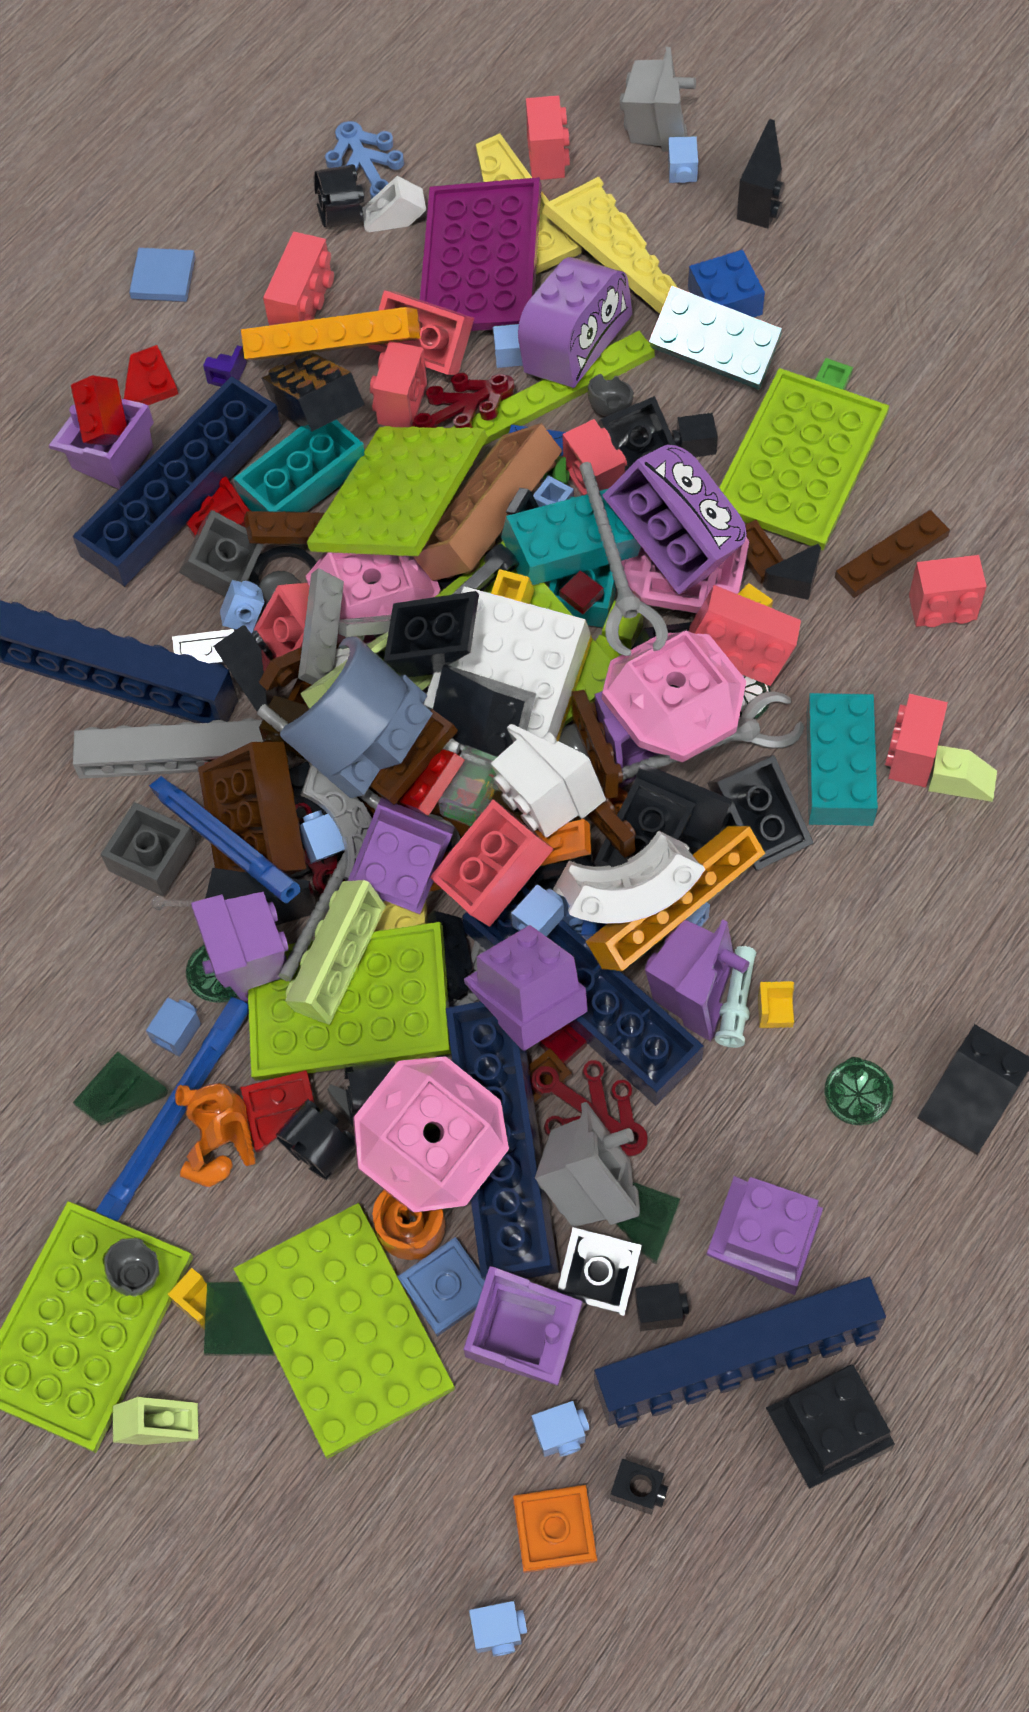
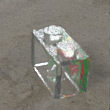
[439,745,500,826]

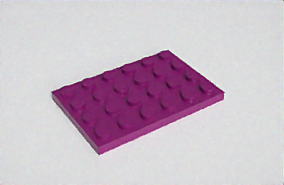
[420,177,542,331]

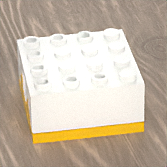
[423,586,592,742]

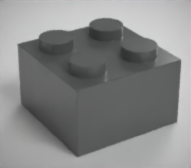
[179,510,264,597]
[100,802,196,897]

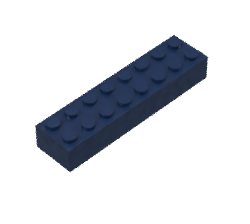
[72,376,281,587]
[0,600,238,723]
[462,886,704,1106]
[446,1001,559,1280]
[594,1276,886,1428]

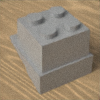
[620,47,696,152]
[535,1102,640,1227]

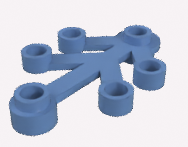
[325,121,404,199]

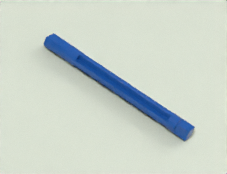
[149,776,300,903]
[95,997,249,1222]

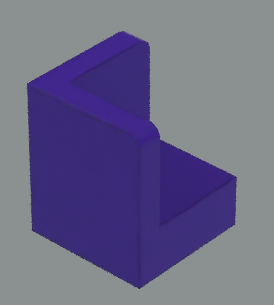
[203,345,247,387]

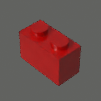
[71,375,127,446]

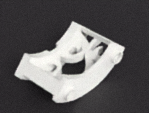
[553,831,705,924]

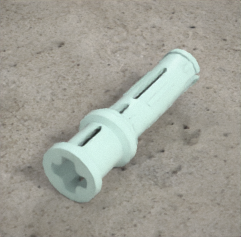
[714,946,756,1048]

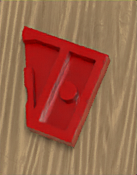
[123,345,178,406]
[187,476,249,538]
[398,749,465,816]
[240,1070,315,1152]

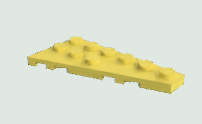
[476,133,582,274]
[542,177,678,313]

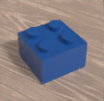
[688,249,765,317]

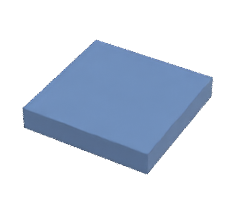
[129,248,195,302]
[397,1237,485,1337]

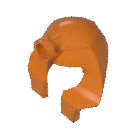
[175,1083,256,1171]

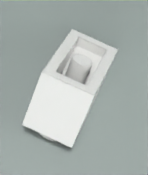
[362,176,426,232]

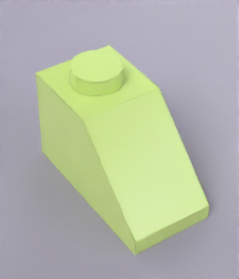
[928,745,997,802]
[113,1397,198,1445]

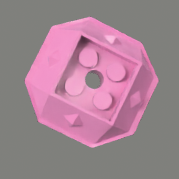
[621,537,749,613]
[306,552,441,643]
[602,631,746,763]
[353,1057,509,1213]

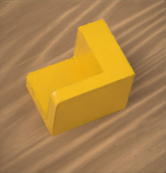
[758,981,794,1028]
[167,1268,227,1330]

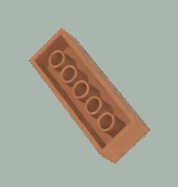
[413,423,562,581]

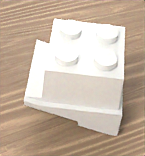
[491,724,606,838]

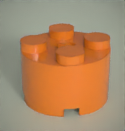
[372,1190,446,1260]

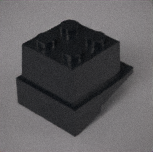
[766,1365,895,1489]

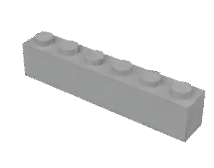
[73,718,263,779]

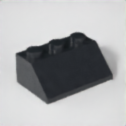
[635,763,732,854]

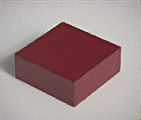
[559,570,604,614]
[539,1024,587,1066]

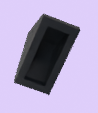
[763,544,821,600]

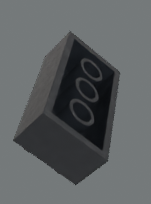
[262,352,365,432]

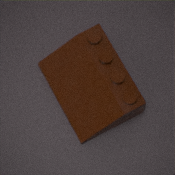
[198,742,306,876]

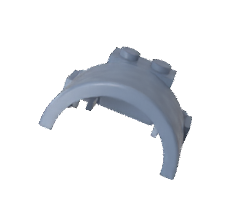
[280,636,433,798]

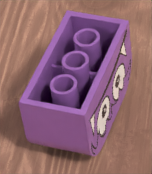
[518,257,633,388]
[602,445,746,595]

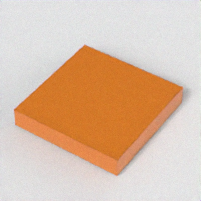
[513,1485,597,1573]

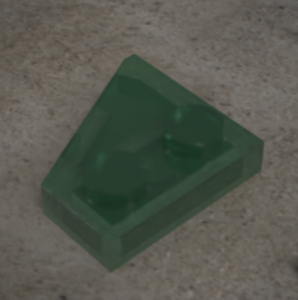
[73,1051,169,1126]
[615,1182,680,1264]
[204,1282,274,1356]

